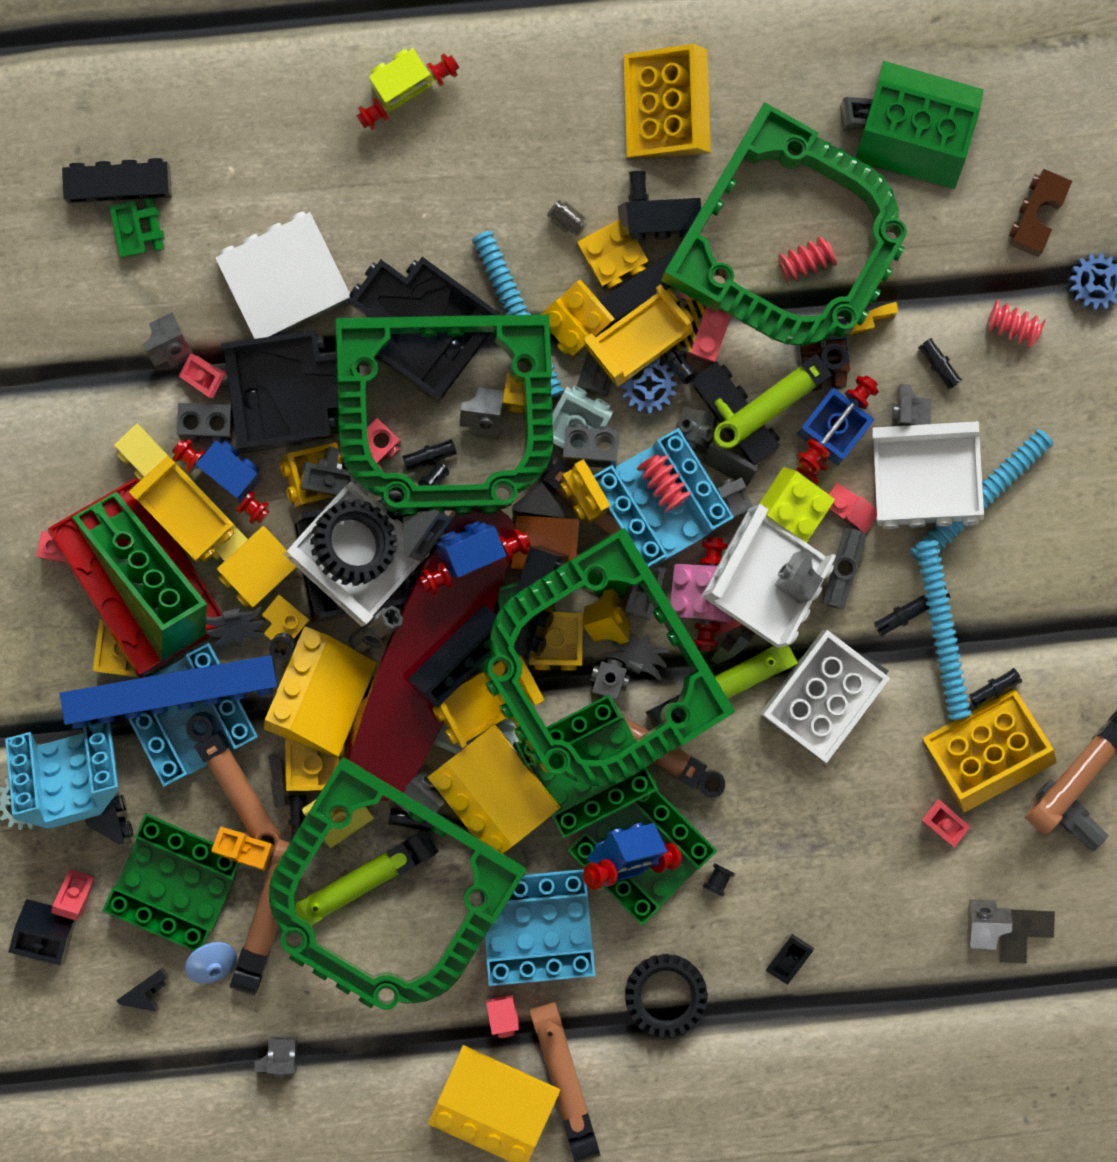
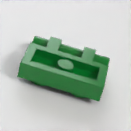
[109,198,165,259]

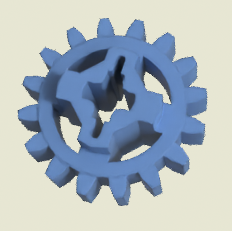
[1068,253,1117,311]
[620,358,677,414]

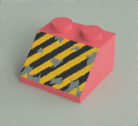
[676,298,731,365]

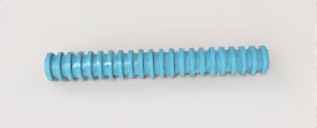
[472,231,565,399]
[910,429,1053,561]
[915,540,972,720]

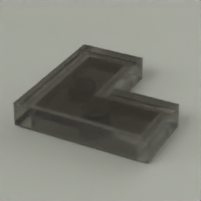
[268,754,290,808]
[999,909,1055,963]

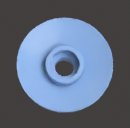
[185,942,237,984]

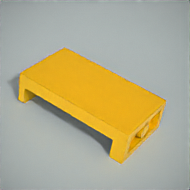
[583,284,694,387]
[129,455,236,563]
[433,654,544,748]

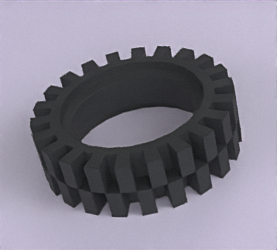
[310,499,397,586]
[625,954,708,1038]

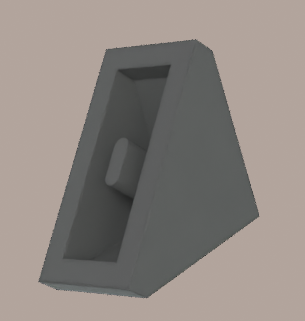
[840,97,873,131]
[512,483,565,518]
[403,510,452,562]

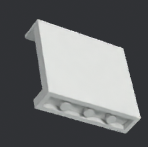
[215,211,351,339]
[872,421,984,529]
[283,481,429,627]
[701,504,836,648]

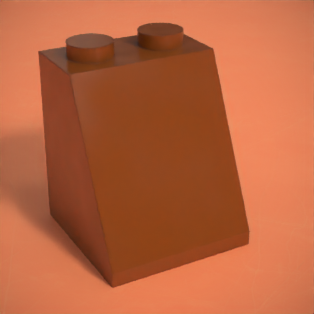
[508,516,579,571]

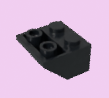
[85,791,134,845]
[8,899,76,965]

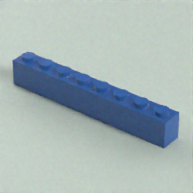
[59,655,279,729]

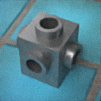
[676,407,718,451]
[590,658,630,700]

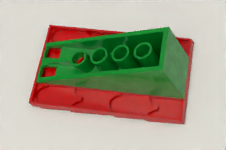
[48,477,223,678]

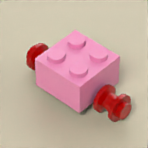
[670,537,731,652]

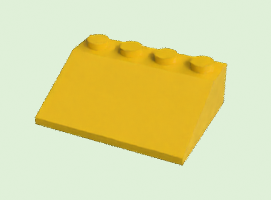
[623,44,711,158]
[264,626,377,758]
[922,688,1057,813]
[427,724,561,853]
[428,1045,561,1162]

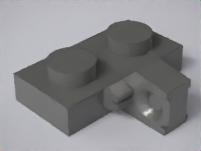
[300,447,355,496]

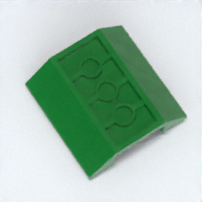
[855,61,984,190]
[515,694,659,839]
[567,790,717,926]
[102,813,241,951]

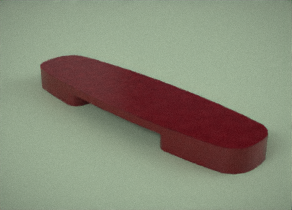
[345,510,515,801]

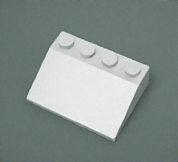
[760,630,890,763]

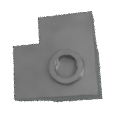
[143,312,193,368]
[892,384,932,426]
[459,387,504,440]
[717,478,753,518]
[775,549,824,604]
[395,764,446,814]
[968,899,1013,950]
[254,1037,297,1077]

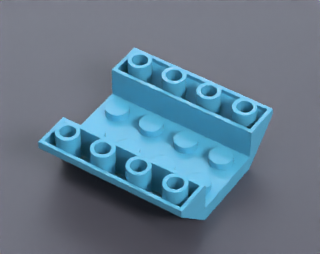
[593,428,734,567]
[129,643,258,787]
[5,720,119,829]
[480,869,595,986]

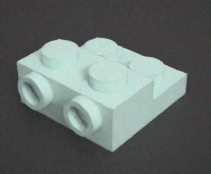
[552,386,613,449]

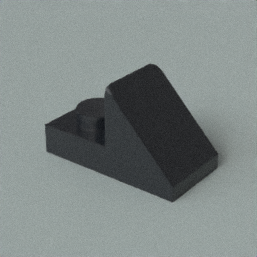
[765,934,814,985]
[116,968,169,1011]

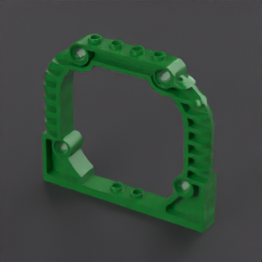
[661,102,907,346]
[334,314,553,516]
[483,528,735,786]
[269,757,527,1010]

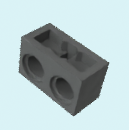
[176,403,233,443]
[563,424,619,469]
[625,565,666,620]

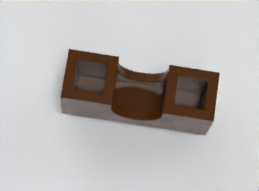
[1008,169,1072,257]

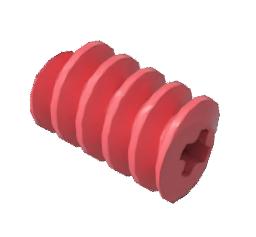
[778,237,837,285]
[987,299,1046,349]
[636,454,691,514]

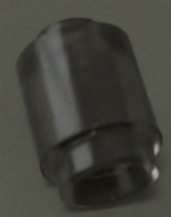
[547,200,587,238]

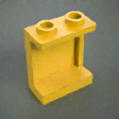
[217,525,298,608]

